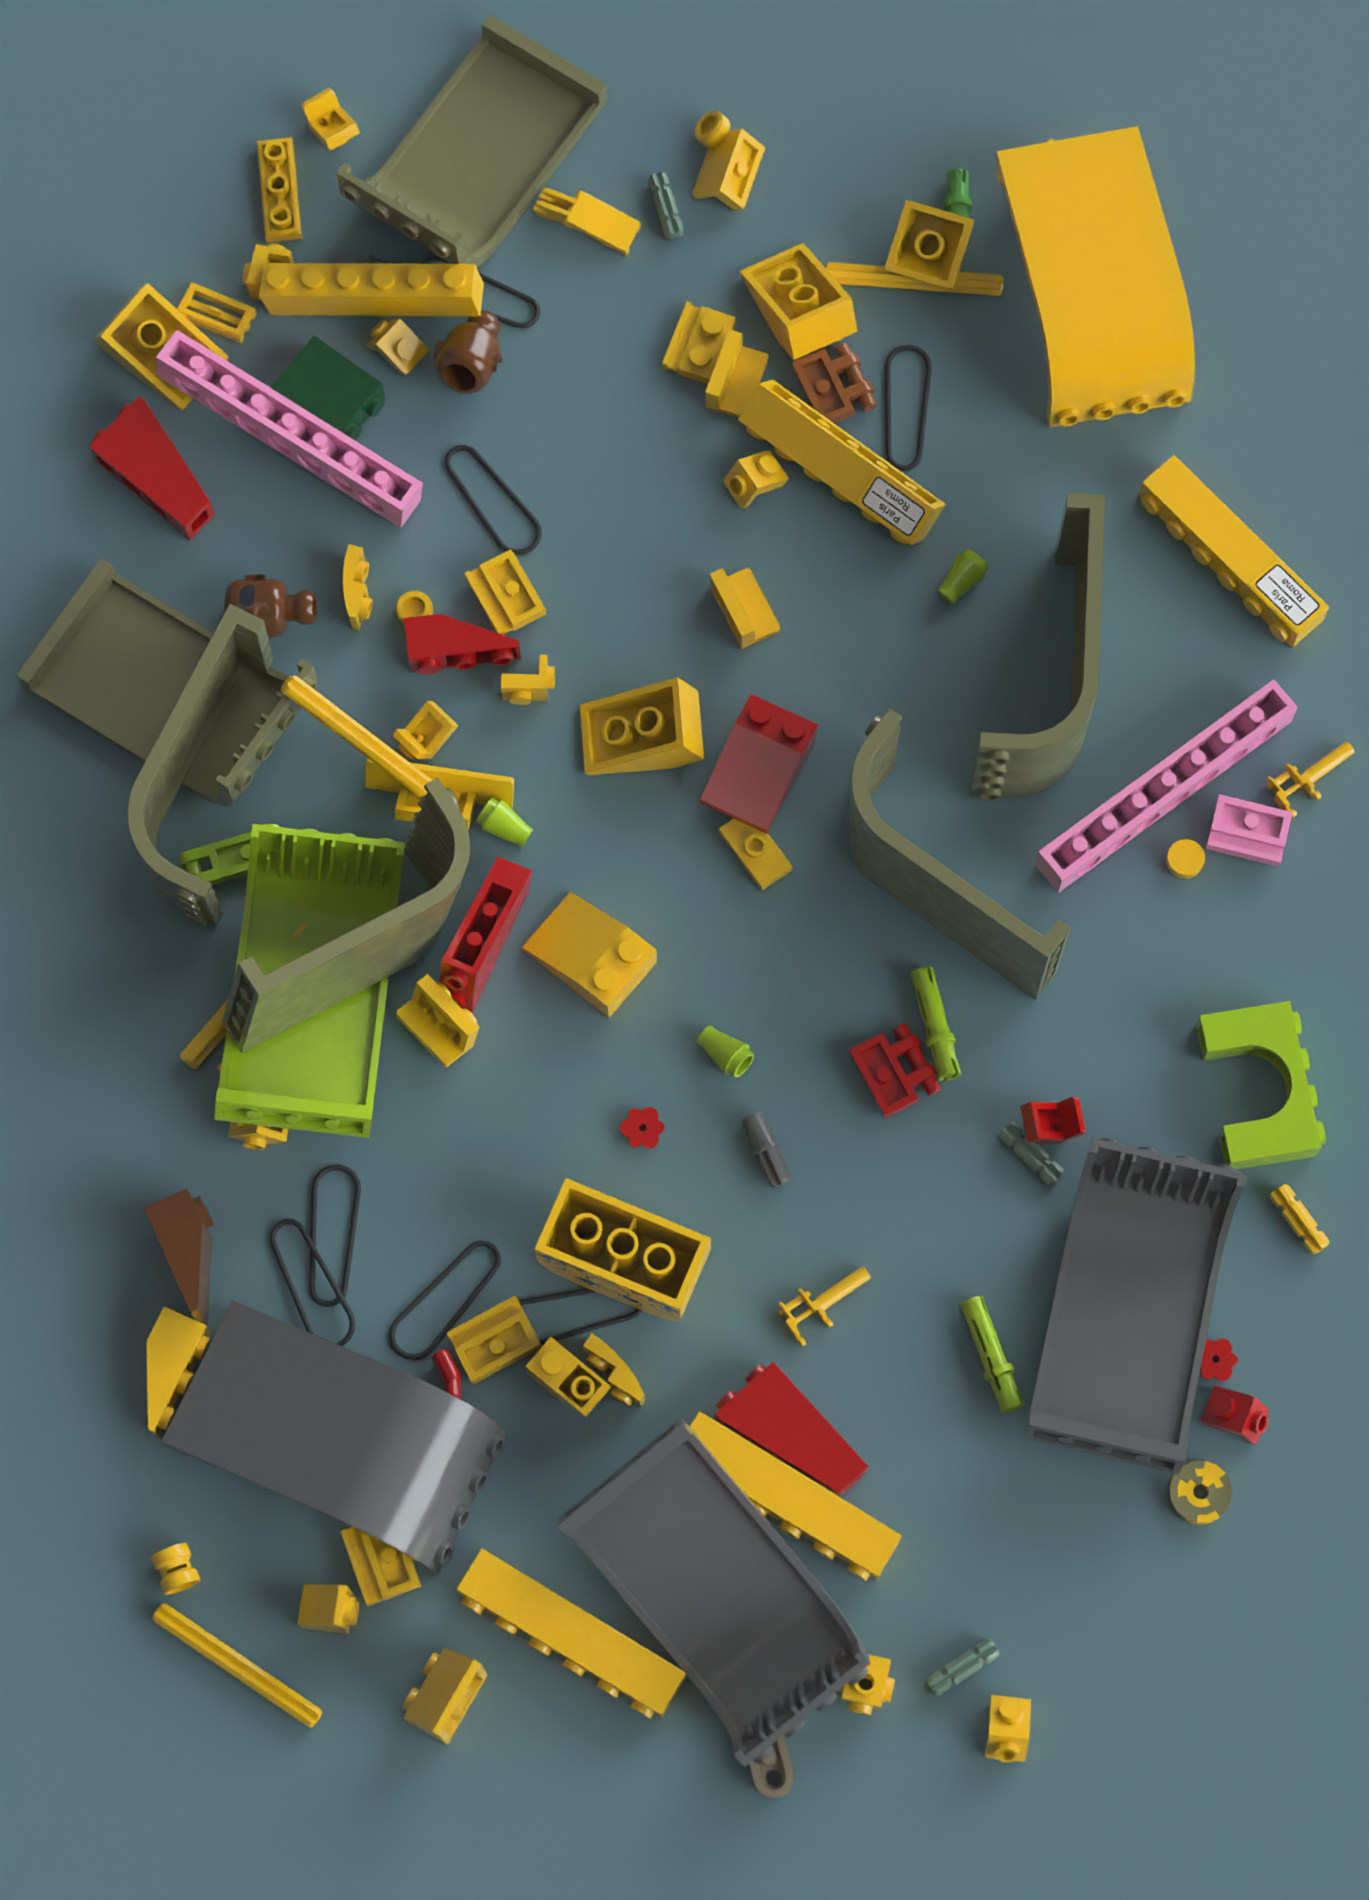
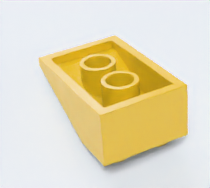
[740,243,858,360]
[93,283,229,411]
[580,677,704,775]
[522,891,657,1018]
[402,1647,488,1745]

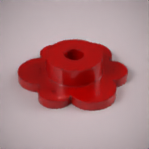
[620,1107,665,1149]
[1200,1338,1238,1381]

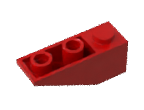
[404,614,521,675]

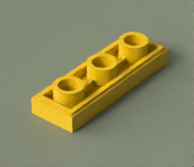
[257,137,302,243]

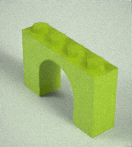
[1196,1001,1326,1170]

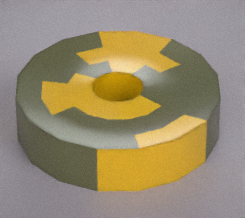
[1168,1461,1232,1525]

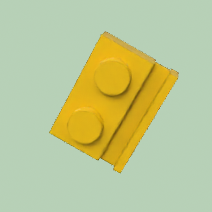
[662,301,736,384]
[464,549,546,635]
[447,1295,542,1384]
[340,1527,422,1607]

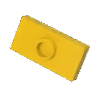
[719,819,793,891]

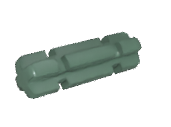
[648,172,684,240]
[999,1121,1064,1186]
[926,1638,1000,1696]

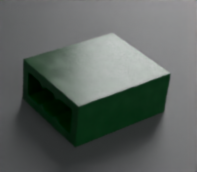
[270,336,385,441]

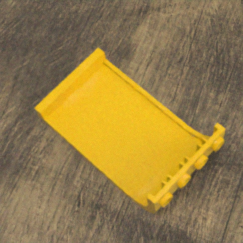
[995,126,1195,427]

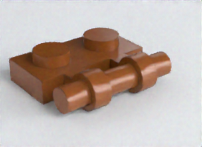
[792,343,877,424]

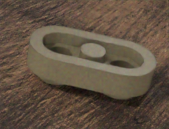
[749,1735,794,1799]

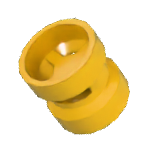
[150,1543,201,1595]

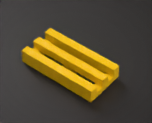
[177,282,257,344]

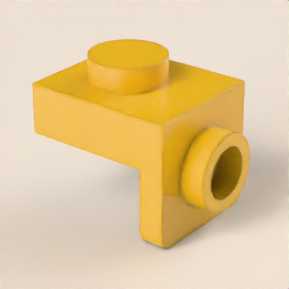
[301,88,360,151]
[242,244,294,301]
[366,318,429,376]
[723,450,789,508]
[501,655,555,705]
[392,701,459,760]
[985,1695,1031,1762]

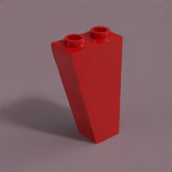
[89,396,214,541]
[439,856,532,1013]
[715,1362,869,1497]

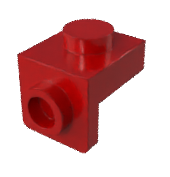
[1020,1097,1086,1144]
[1201,1385,1269,1445]

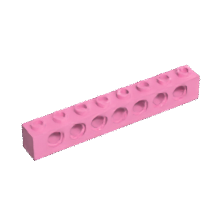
[156,330,423,528]
[1035,679,1298,893]

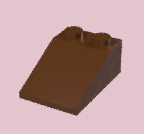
[144,1188,214,1325]

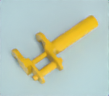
[1266,741,1355,819]
[778,1266,871,1347]

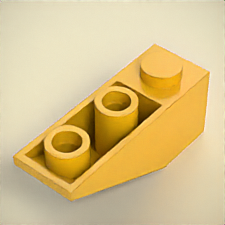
[146,1306,212,1437]

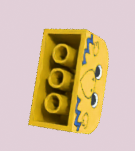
[534,1178,711,1322]

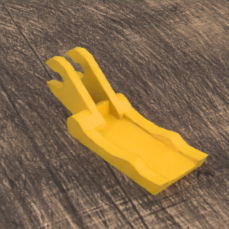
[532,188,641,256]

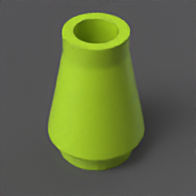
[937,548,989,605]
[476,797,534,848]
[697,1025,754,1078]

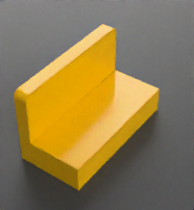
[692,129,765,211]
[705,329,769,418]
[710,568,780,649]

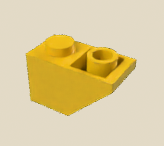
[525,1337,611,1417]
[297,1584,360,1634]

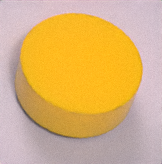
[694,111,730,148]
[396,591,433,627]
[1166,839,1205,879]

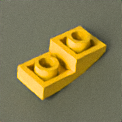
[343,544,373,631]
[583,1333,645,1407]

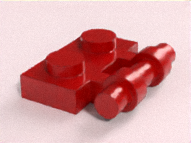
[849,1023,942,1119]

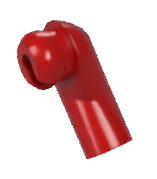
[432,1349,461,1400]

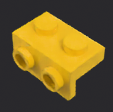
[396,974,479,1067]

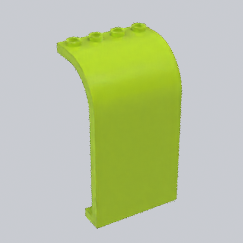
[214,824,405,1138]

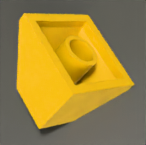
[884,200,975,290]

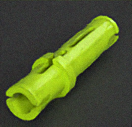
[910,967,962,1082]
[960,1296,1024,1414]

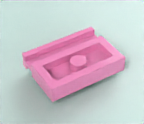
[1206,794,1293,867]

